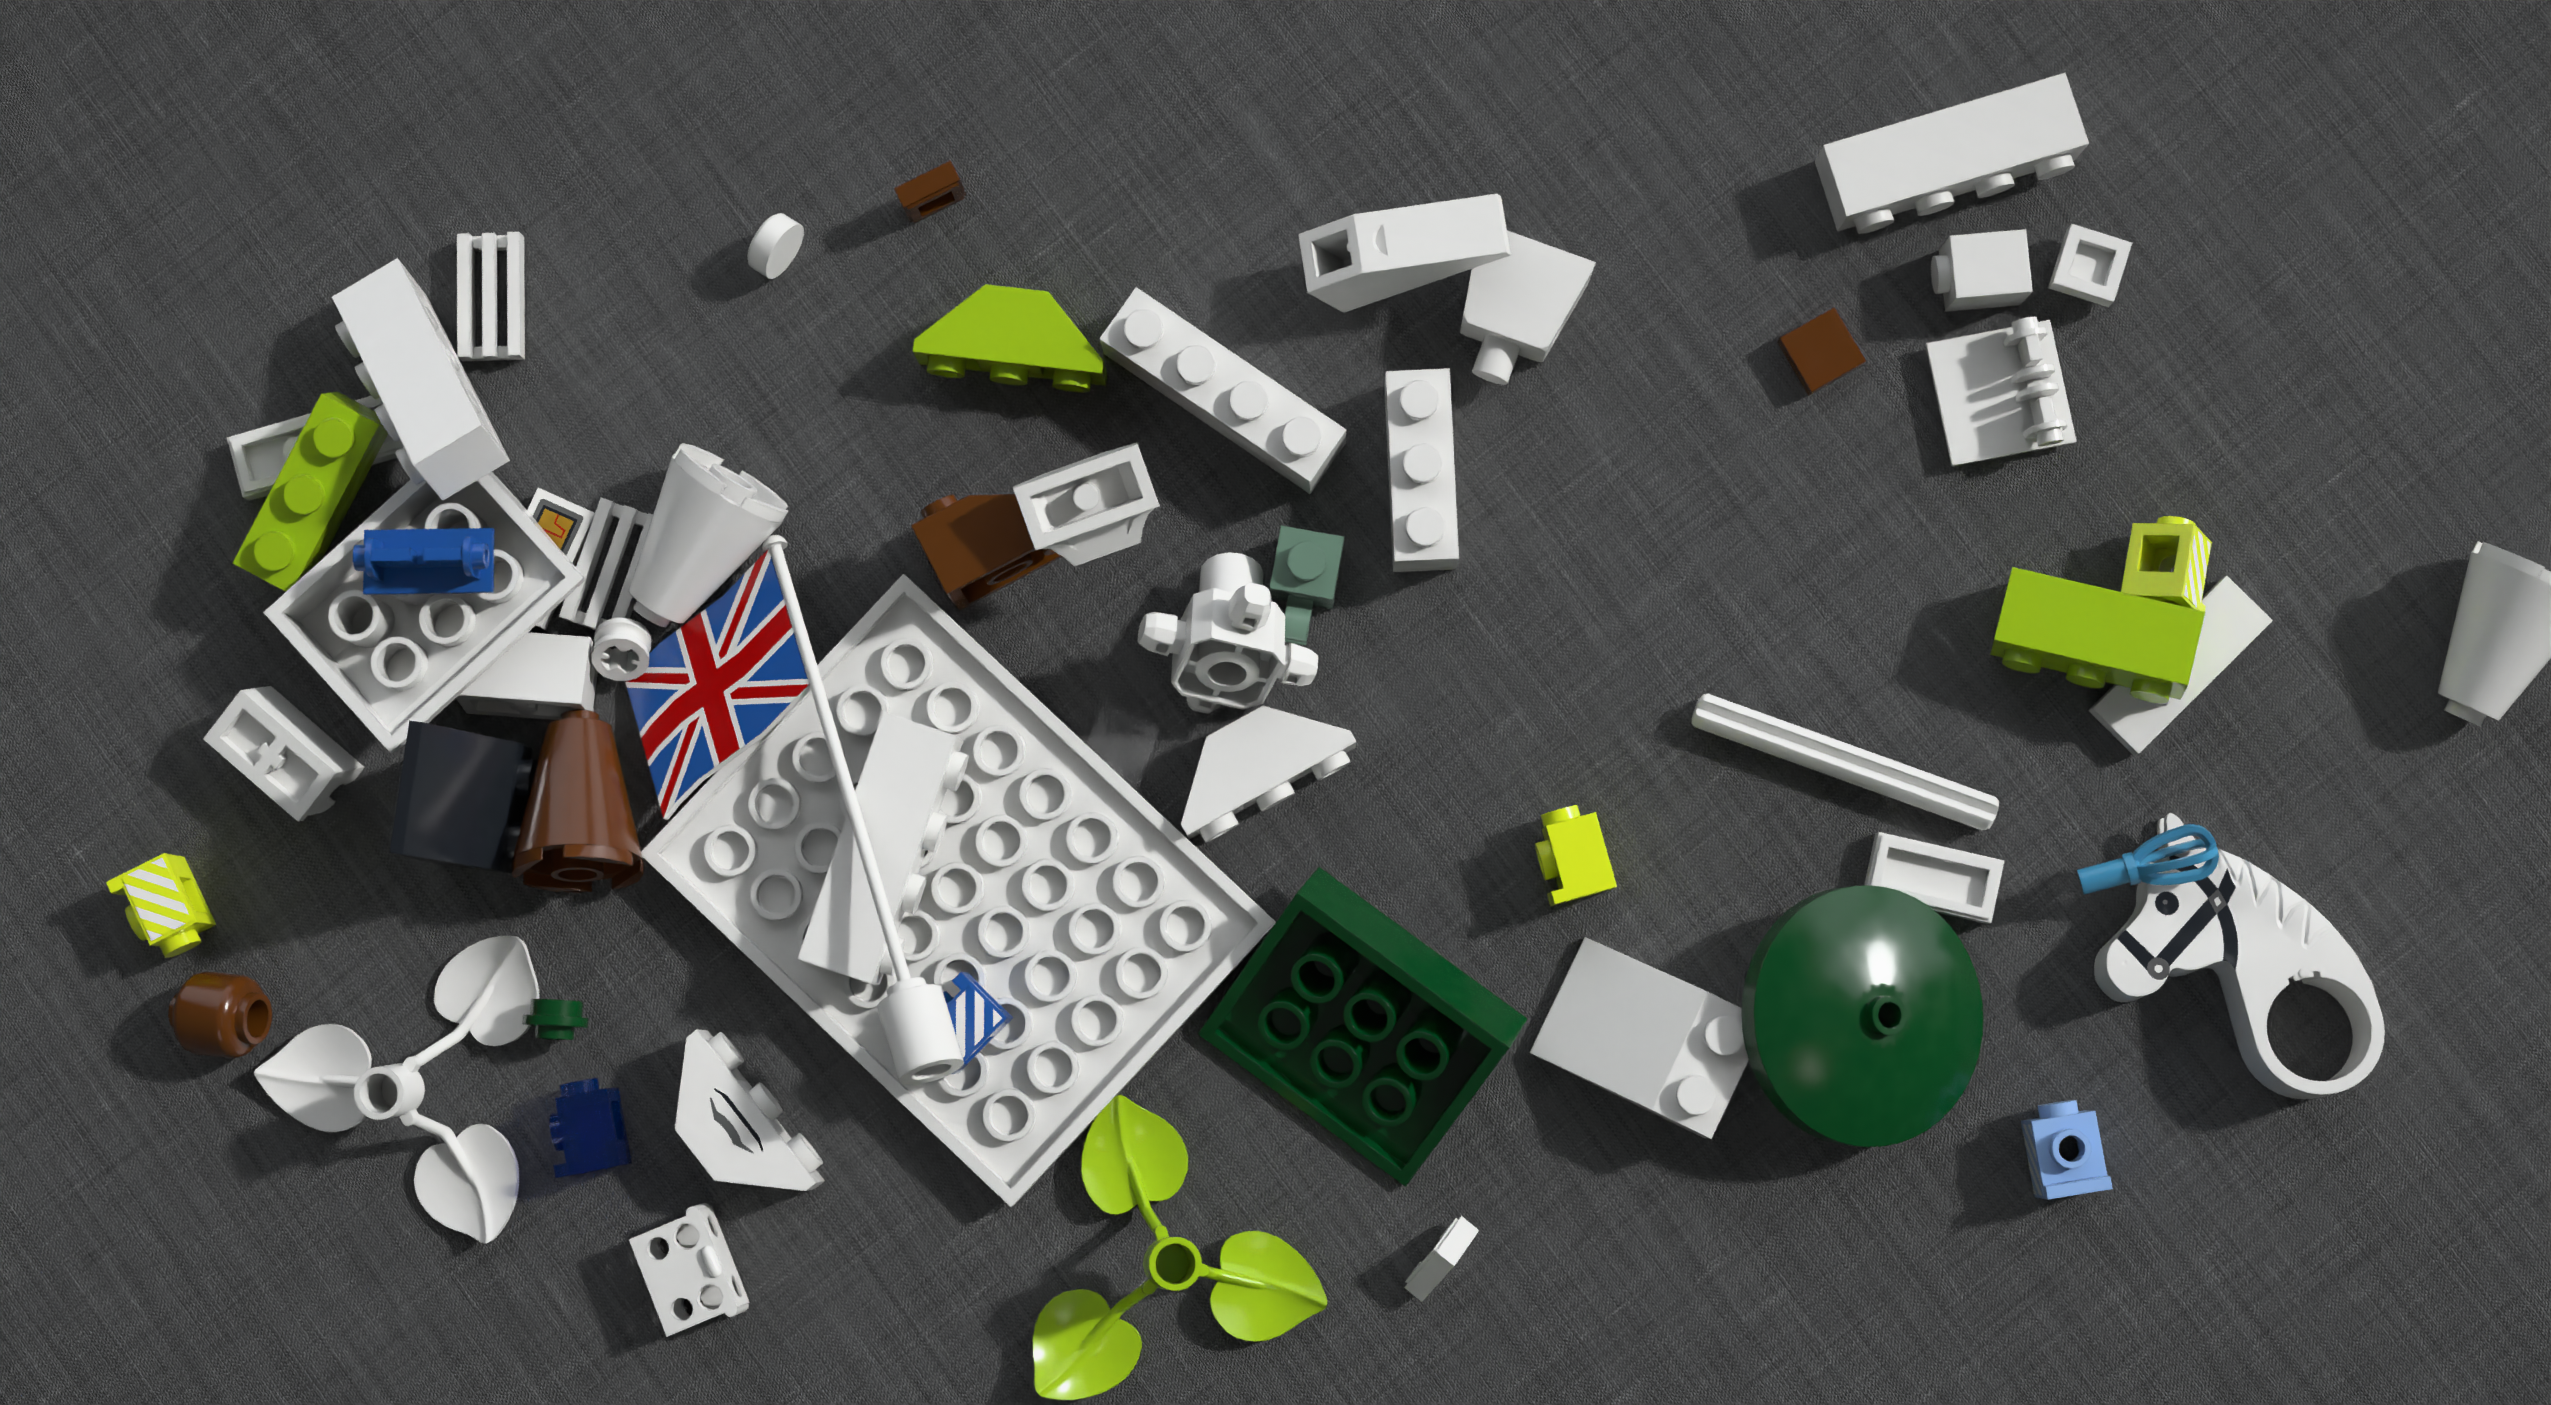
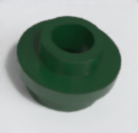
[522,999,589,1040]

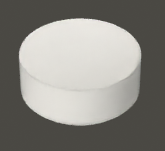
[747,213,804,279]

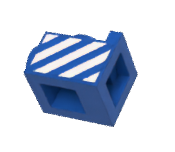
[943,972,1013,1074]

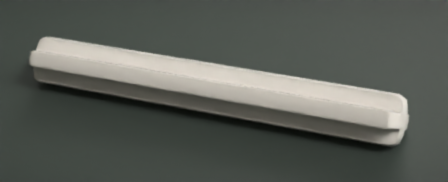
[1692,694,1999,830]

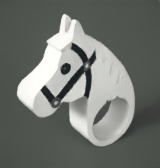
[2094,813,2385,1099]

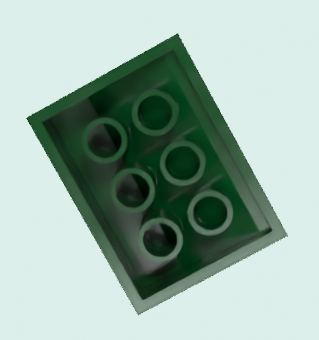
[1198,867,1527,1187]

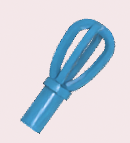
[2077,824,2219,895]

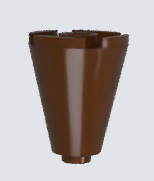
[512,710,643,893]

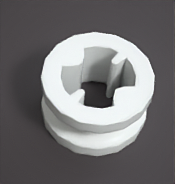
[591,617,651,681]

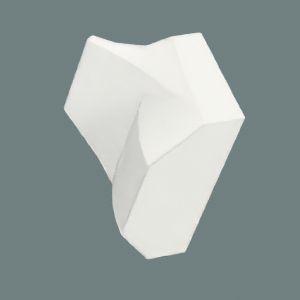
[1013,443,1160,566]

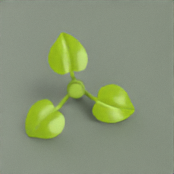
[1032,1095,1327,1400]

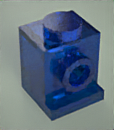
[549,1078,632,1178]

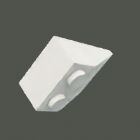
[1529,937,1749,1139]

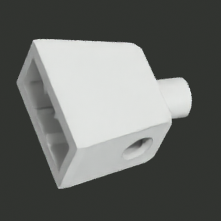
[1460,231,1596,385]

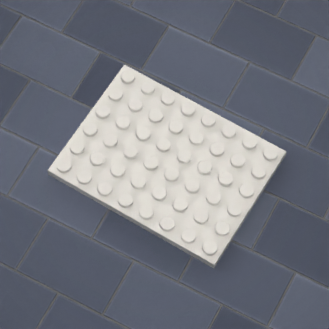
[641,574,1276,1207]

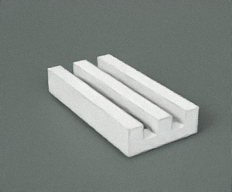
[457,232,525,361]
[559,498,653,630]

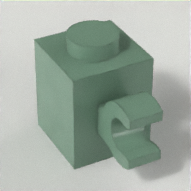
[1269,525,1344,646]

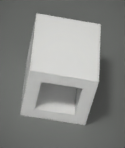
[1931,229,2033,312]

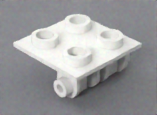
[1925,317,2077,467]

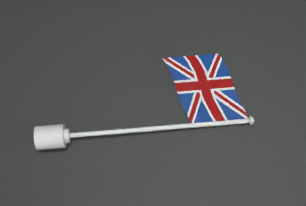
[625,535,964,1085]

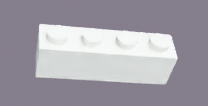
[1815,73,2089,234]
[332,258,510,501]
[1100,287,1346,494]
[797,711,969,985]

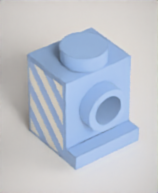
[2021,1100,2113,1200]

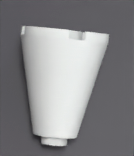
[629,443,788,627]
[2438,541,2551,727]

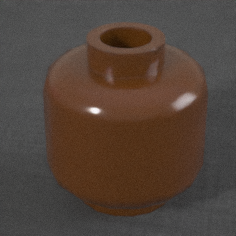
[168,971,272,1059]

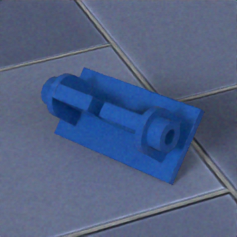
[353,528,495,595]

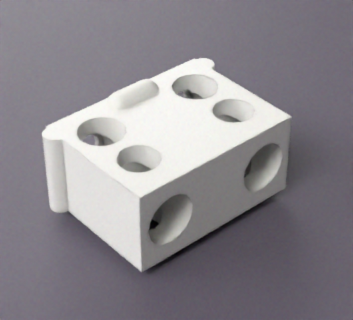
[629,1203,750,1337]

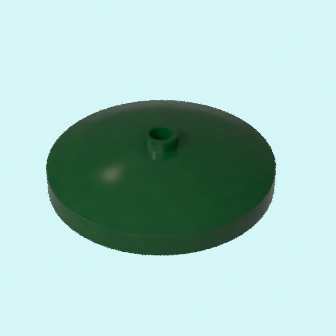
[1741,885,1984,1147]

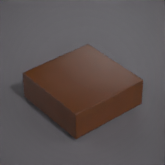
[894,160,966,223]
[1777,307,1866,396]

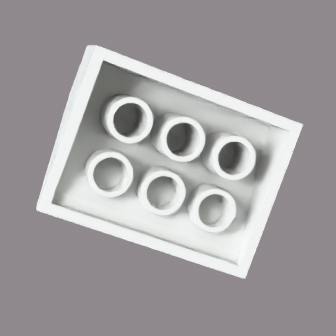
[263,472,586,754]

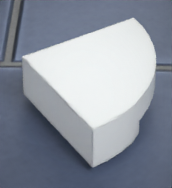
[1404,1216,1479,1302]

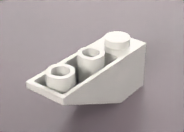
[1298,194,1511,313]

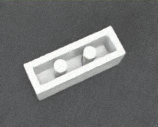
[1384,368,1459,572]

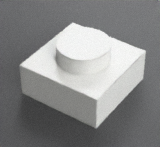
[2048,224,2132,307]

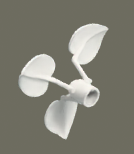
[254,936,539,1244]

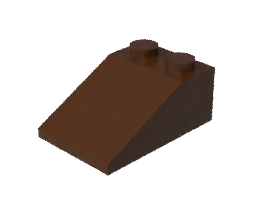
[911,494,1063,610]

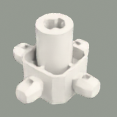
[1138,552,1318,714]

